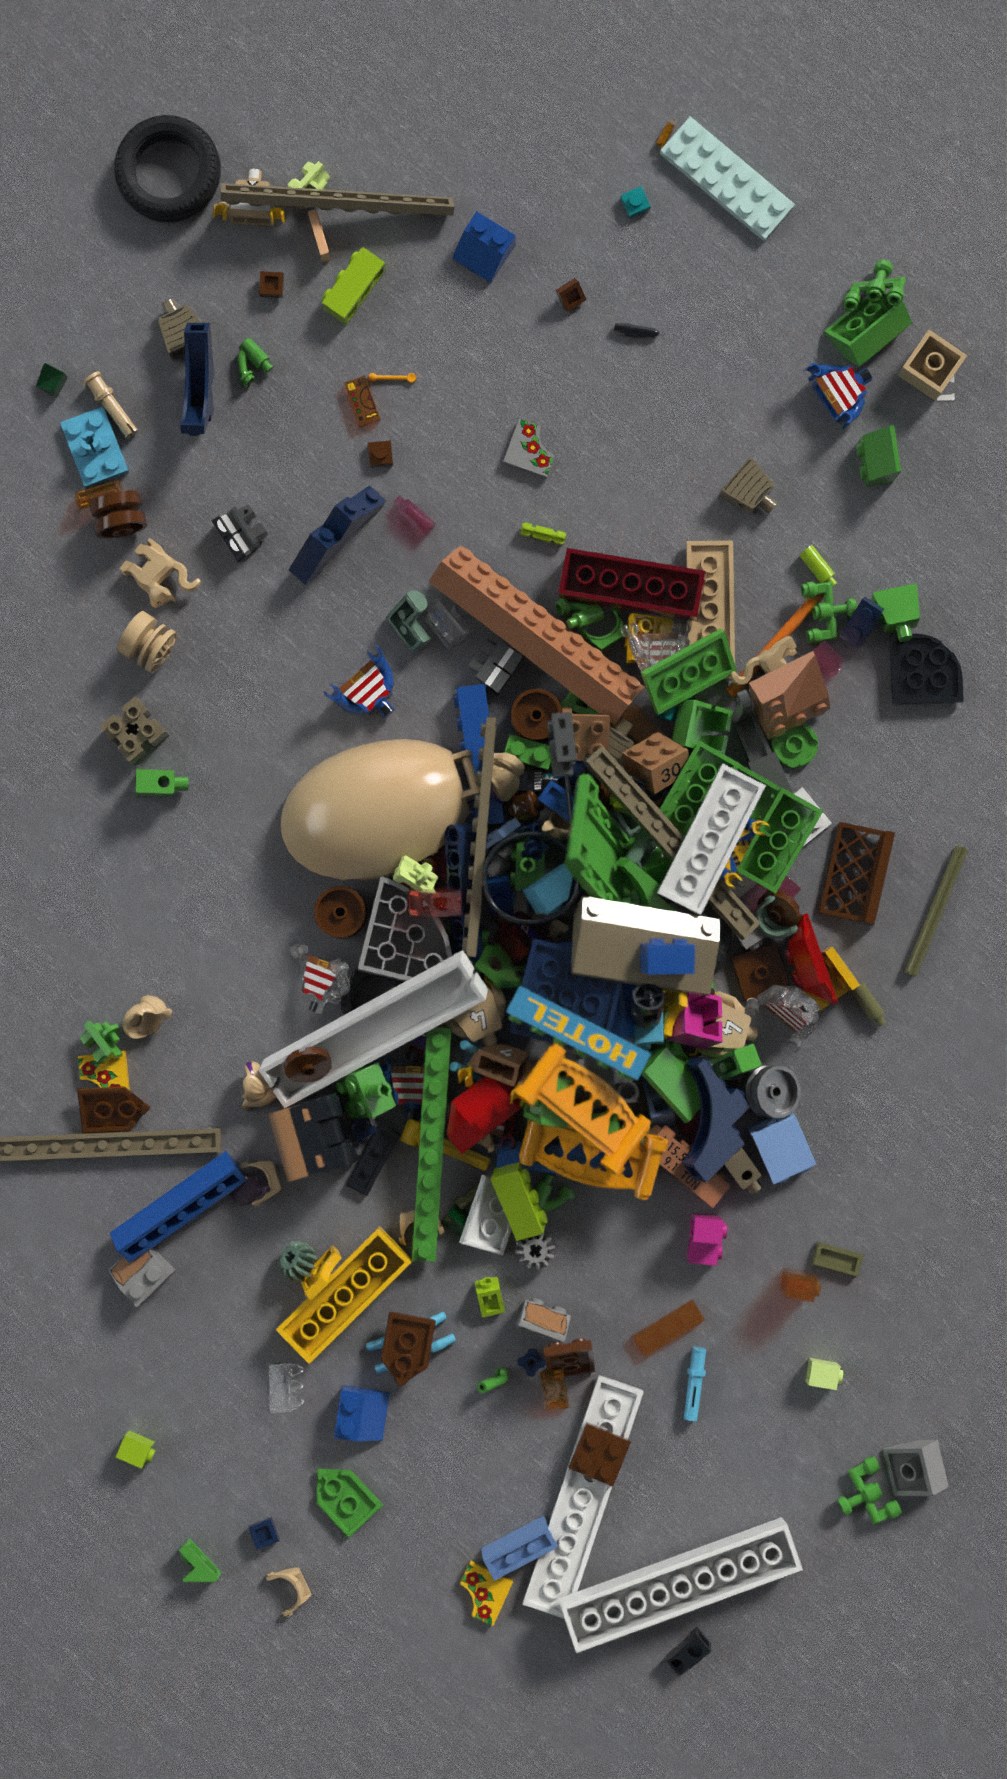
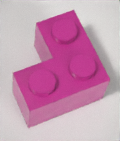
[687,1213,727,1266]

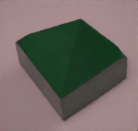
[36,363,68,397]

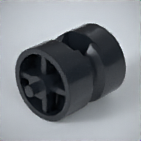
[630,984,665,1029]

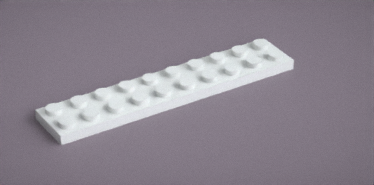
[523,1375,644,1619]

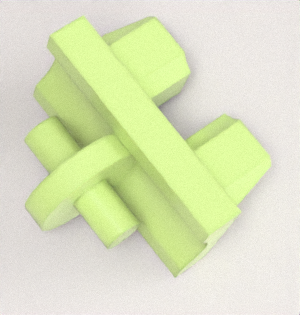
[287,161,330,190]
[393,855,438,897]

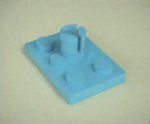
[60,406,129,489]

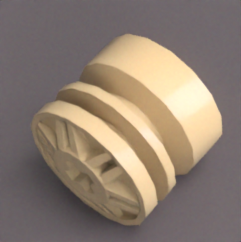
[117,611,178,673]

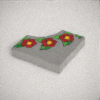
[503,419,555,479]

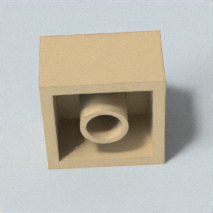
[898,330,967,401]

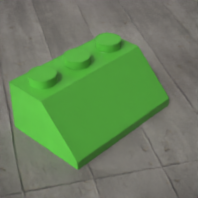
[824,292,912,367]
[641,1040,700,1123]

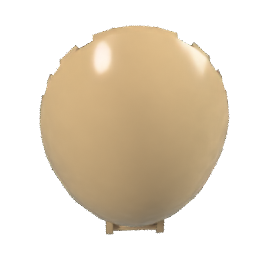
[281,739,481,881]

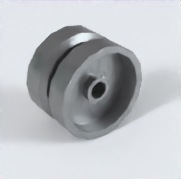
[739,1065,801,1118]

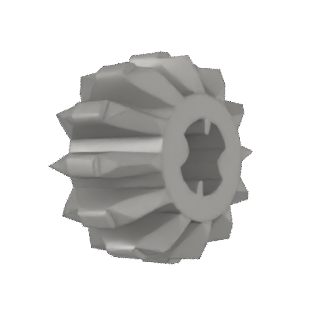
[515,1232,555,1270]

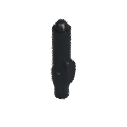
[614,323,659,338]

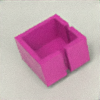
[667,993,723,1049]

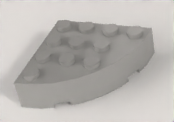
[358,877,452,982]

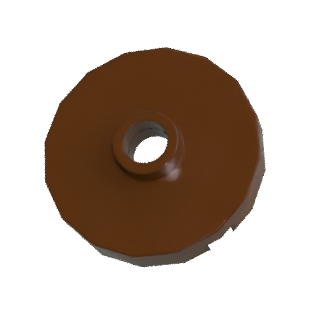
[757,890,802,927]
[284,1047,332,1083]

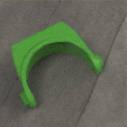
[579,608,626,652]

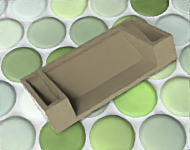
[571,896,720,996]

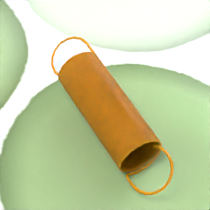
[655,118,676,152]

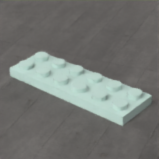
[660,116,795,242]

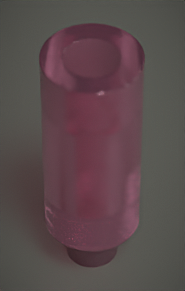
[394,496,436,536]

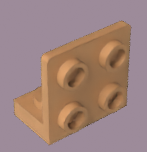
[562,707,610,761]

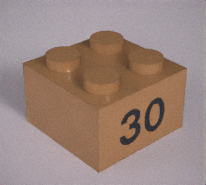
[622,732,689,794]

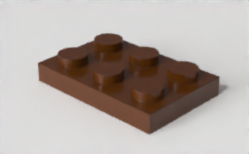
[543,1338,595,1379]

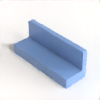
[481,1516,558,1581]

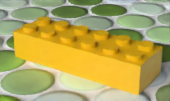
[276,1226,412,1364]

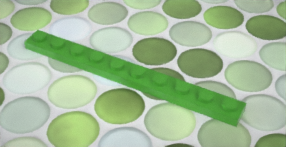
[411,1026,451,1262]

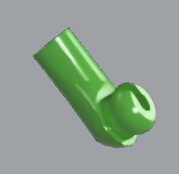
[477,1368,509,1394]

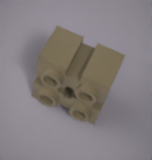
[99,696,169,765]

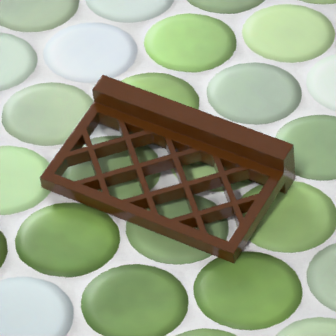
[819,822,895,926]

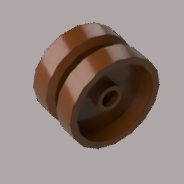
[89,490,147,539]
[511,688,562,743]
[314,886,368,939]

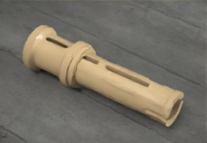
[83,371,138,439]

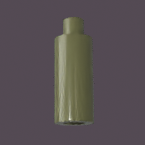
[850,981,886,1027]

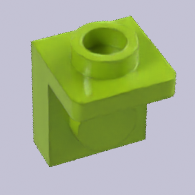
[475,1277,505,1318]

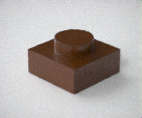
[259,271,284,298]
[555,278,587,312]
[368,440,393,467]

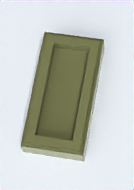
[811,1241,864,1278]

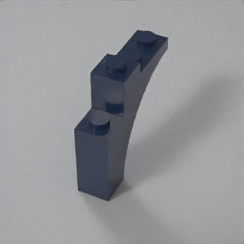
[180,323,214,436]
[289,485,386,585]
[681,1058,750,1182]

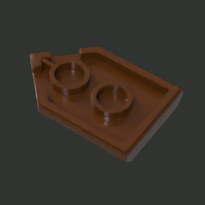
[77,1087,151,1133]
[381,1312,436,1387]

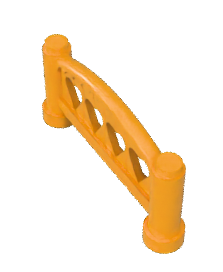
[513,1043,651,1177]
[519,1119,669,1200]

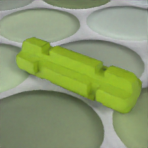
[520,522,566,545]

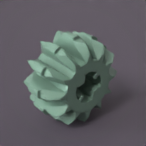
[277,1241,318,1282]

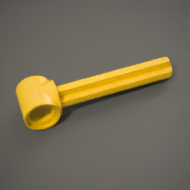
[399,1118,490,1171]

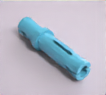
[683,1347,706,1421]

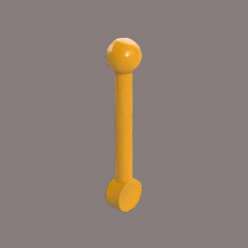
[368,373,416,383]

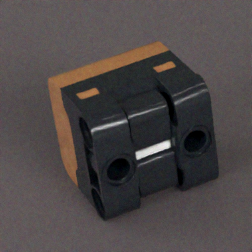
[268,1091,359,1182]

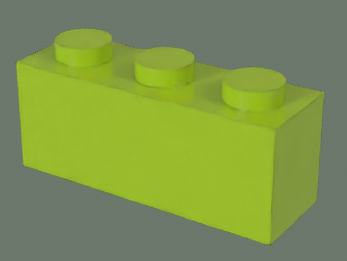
[322,247,386,325]
[491,1162,547,1241]

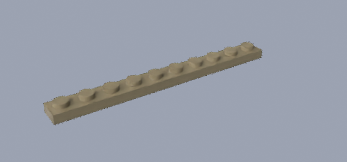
[221,183,454,218]
[462,717,497,957]
[583,746,761,940]
[0,1128,222,1161]

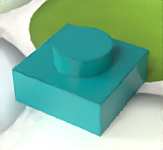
[620,186,651,219]

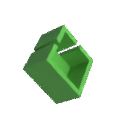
[672,700,733,755]

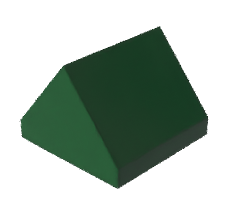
[441,1203,469,1236]

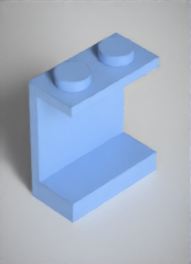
[747,1112,817,1184]

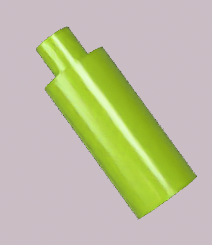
[799,545,837,587]

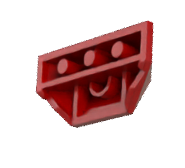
[784,913,838,1005]
[447,1076,525,1155]

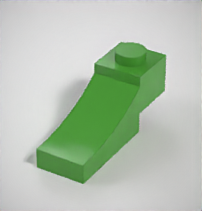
[616,856,675,912]

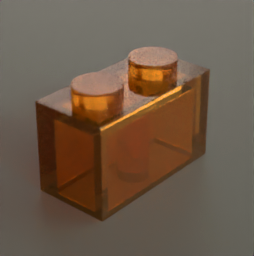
[780,1267,821,1302]

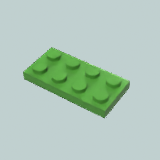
[641,629,737,715]

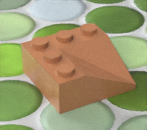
[749,651,830,739]

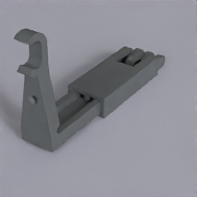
[731,690,793,793]

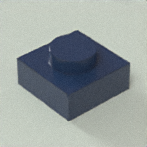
[248,1517,280,1550]

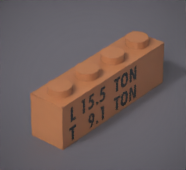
[640,1124,730,1208]

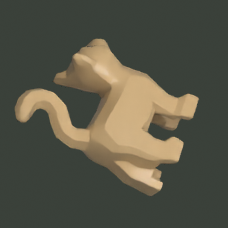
[120,538,201,608]
[730,636,797,693]

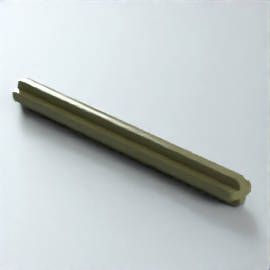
[904,845,968,977]

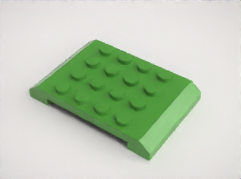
[565,774,641,906]

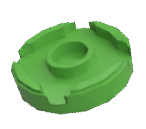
[771,723,818,768]

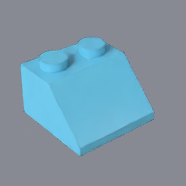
[522,864,573,915]

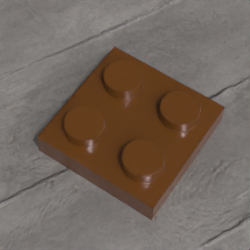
[569,1422,631,1487]

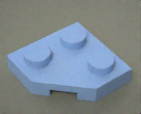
[485,818,521,855]

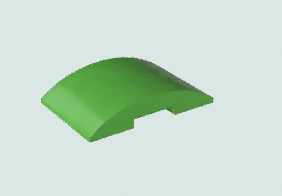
[659,741,823,893]

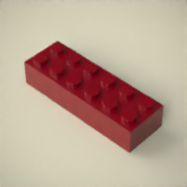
[558,548,706,622]

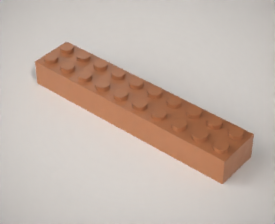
[428,545,645,725]

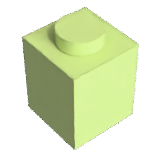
[805,1358,843,1390]

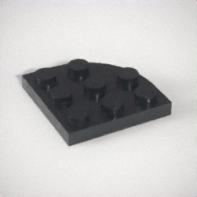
[889,634,964,705]

